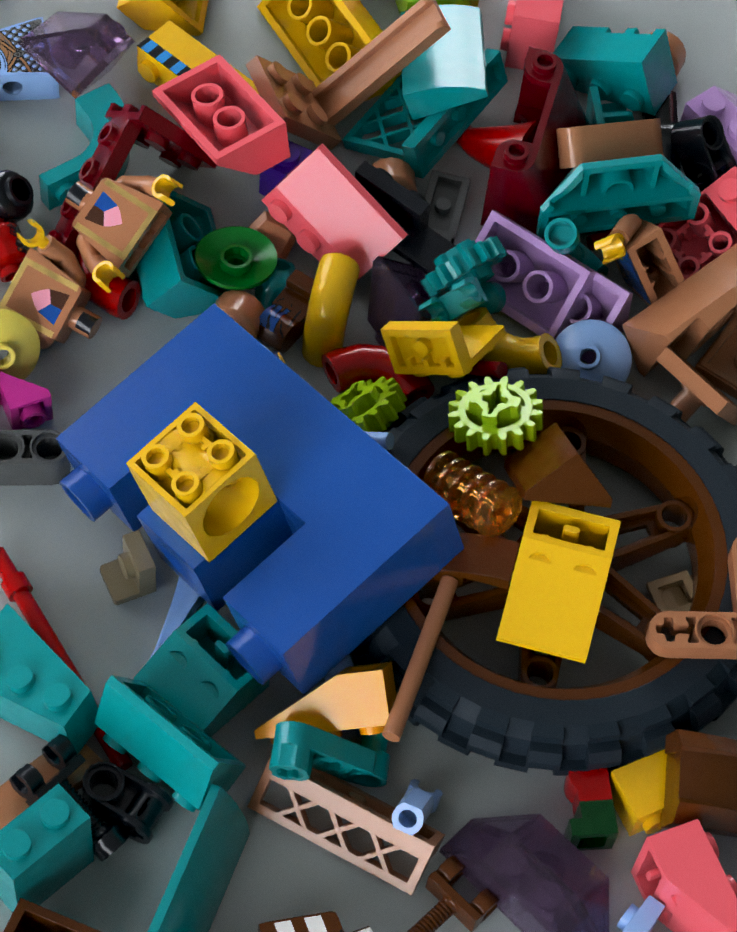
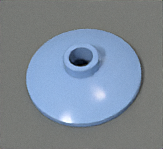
[555,319,632,382]

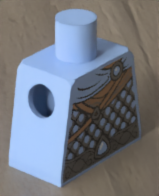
[0,17,60,101]

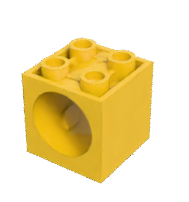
[126,402,277,563]

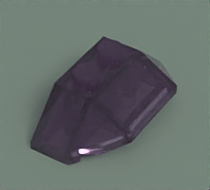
[439,813,609,932]

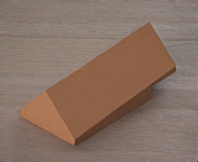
[622,244,737,377]

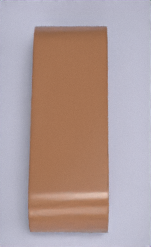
[556,118,664,169]

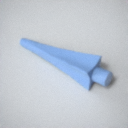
[150,576,205,658]

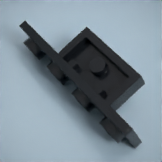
[355,161,456,274]

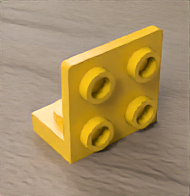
[380,321,506,378]

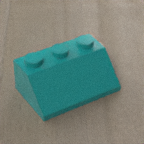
[136,191,230,319]
[94,675,246,812]

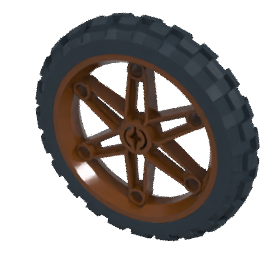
[353,367,737,776]

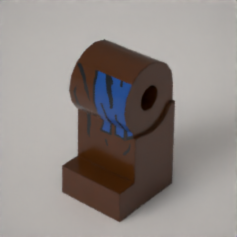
[257,269,314,353]

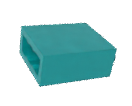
[0,783,94,913]

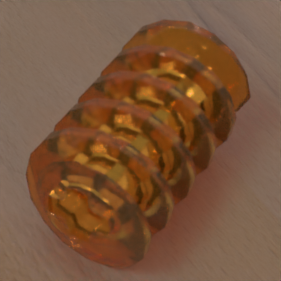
[423,450,523,537]

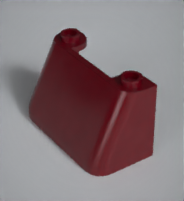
[480,46,589,240]

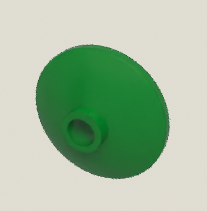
[195,226,278,290]

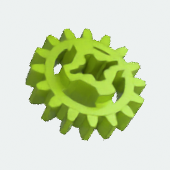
[330,376,407,432]
[448,376,543,456]

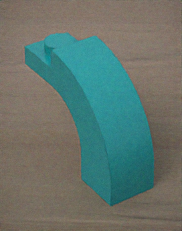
[39,83,130,211]

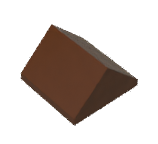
[504,422,613,508]

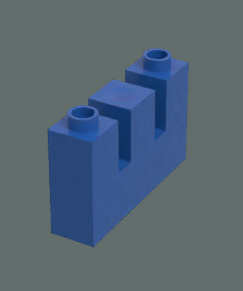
[56,303,464,695]

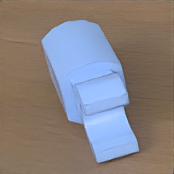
[392,779,443,836]

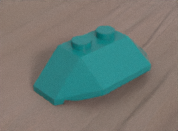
[536,154,701,238]

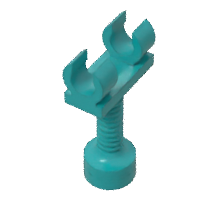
[544,217,609,276]
[419,277,506,321]

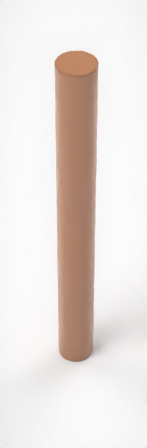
[382,575,459,742]

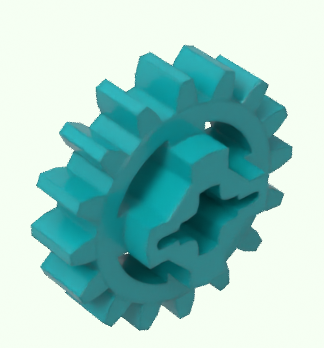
[421,236,507,299]

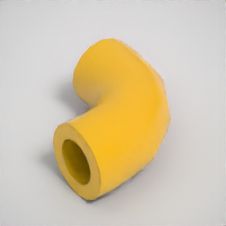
[302,253,360,367]
[456,307,562,374]

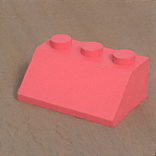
[152,54,291,175]
[261,143,408,280]

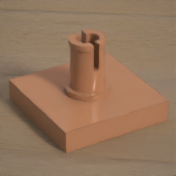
[656,347,737,426]

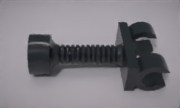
[9,734,130,862]

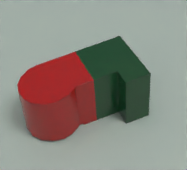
[563,768,619,852]

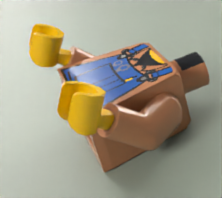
[594,214,685,306]

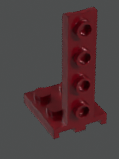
[47,103,217,256]

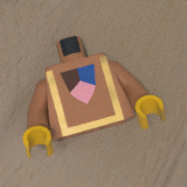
[65,174,183,293]
[0,219,102,349]

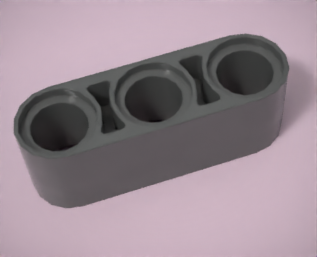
[0,430,71,486]

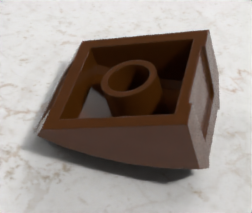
[661,729,737,837]

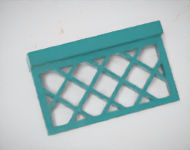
[342,48,508,179]

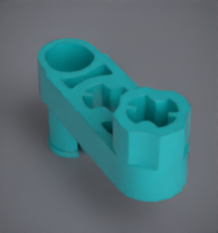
[269,721,391,787]

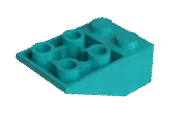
[133,603,270,737]

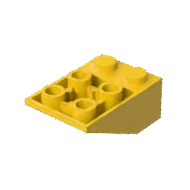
[496,501,621,664]

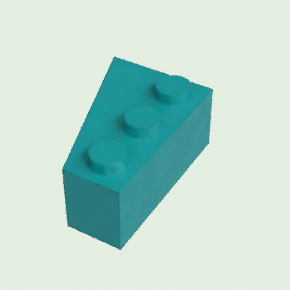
[553,26,678,115]

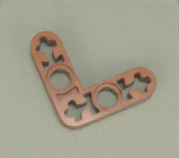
[645,538,737,659]

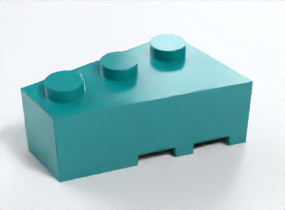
[0,603,98,754]

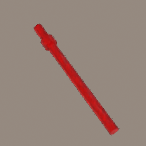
[0,547,133,770]

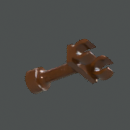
[407,855,500,932]

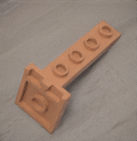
[246,0,451,150]

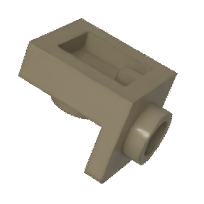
[100,530,157,605]

